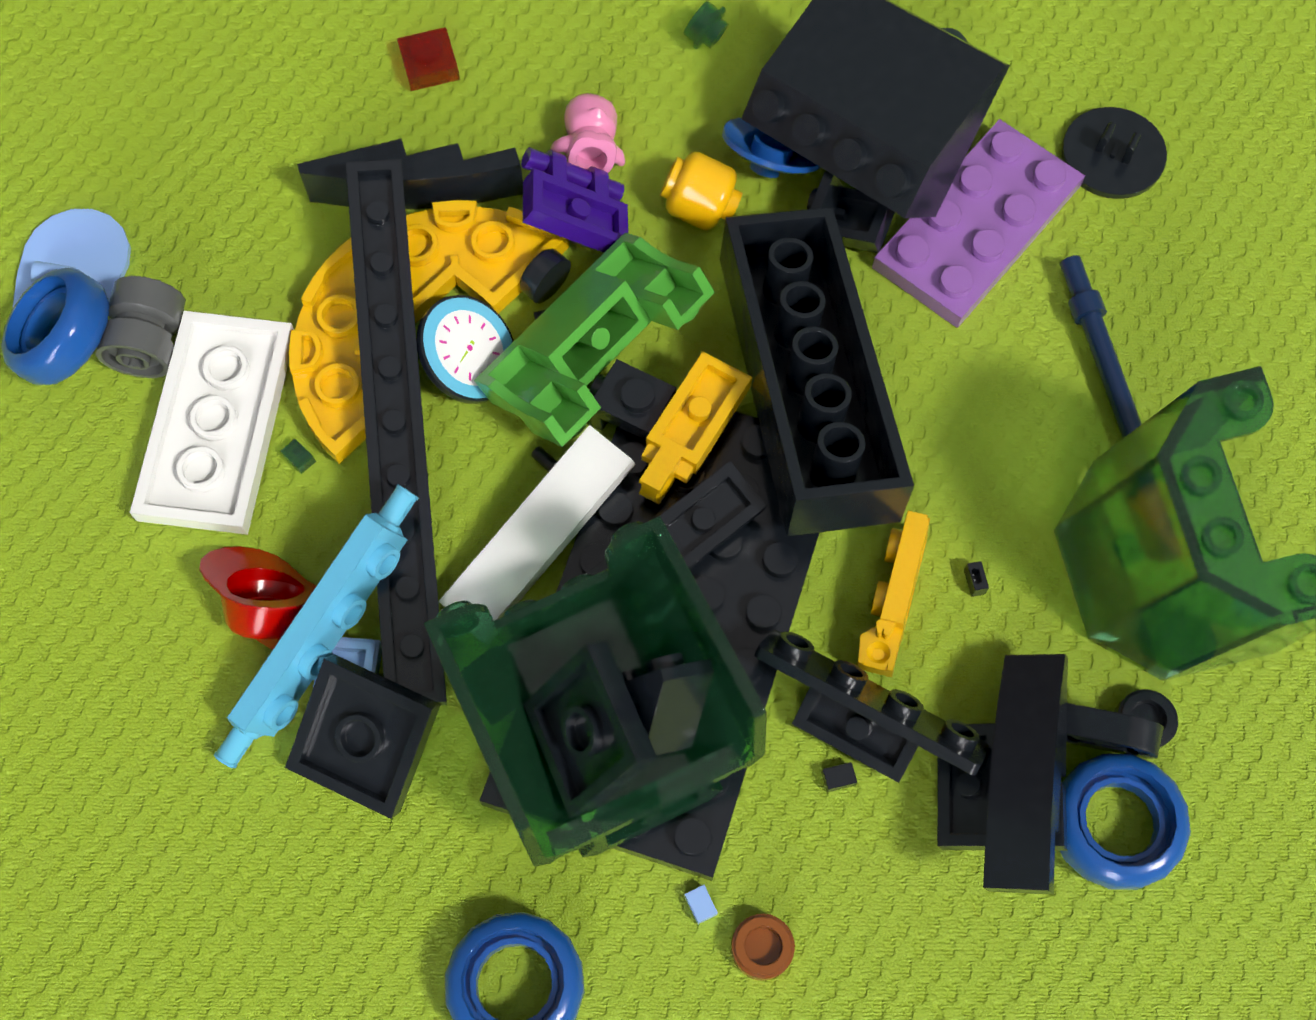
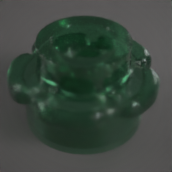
[683,1,729,50]

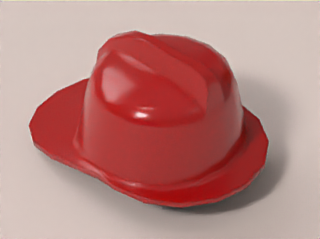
[199,546,316,650]

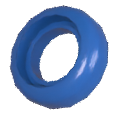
[1,267,110,385]
[1060,754,1191,890]
[444,912,585,1020]

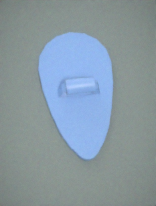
[13,209,131,307]

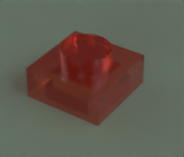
[397,27,460,91]

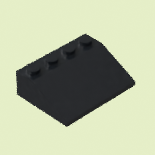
[741,0,1010,218]

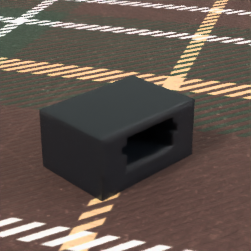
[964,561,989,597]
[821,762,857,792]

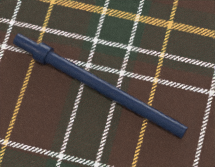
[1060,255,1190,561]

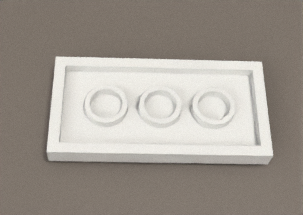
[130,311,294,535]

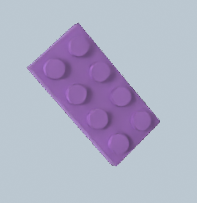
[872,119,1085,328]

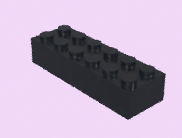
[720,207,914,536]

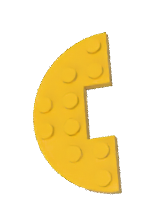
[289,200,569,464]

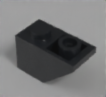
[621,653,714,757]

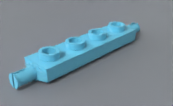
[214,484,419,768]

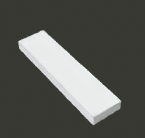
[439,425,636,641]

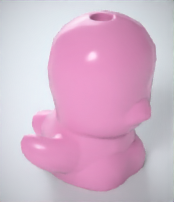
[550,93,625,173]

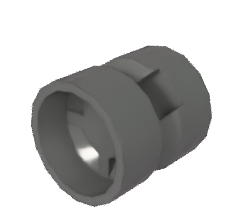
[96,276,186,378]

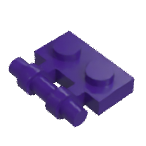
[521,147,628,253]

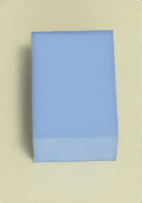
[684,885,718,924]

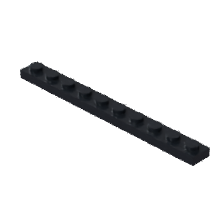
[346,159,447,706]

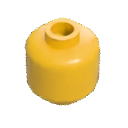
[660,151,743,231]

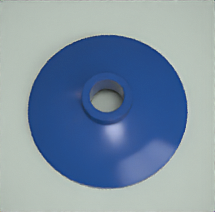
[722,118,820,178]

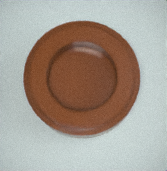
[731,914,795,981]

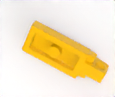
[639,352,753,505]
[858,510,930,677]

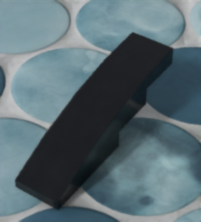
[297,138,523,209]
[983,654,1068,895]

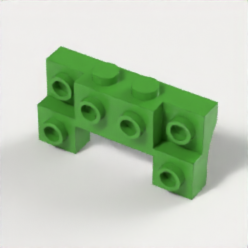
[474,233,715,447]

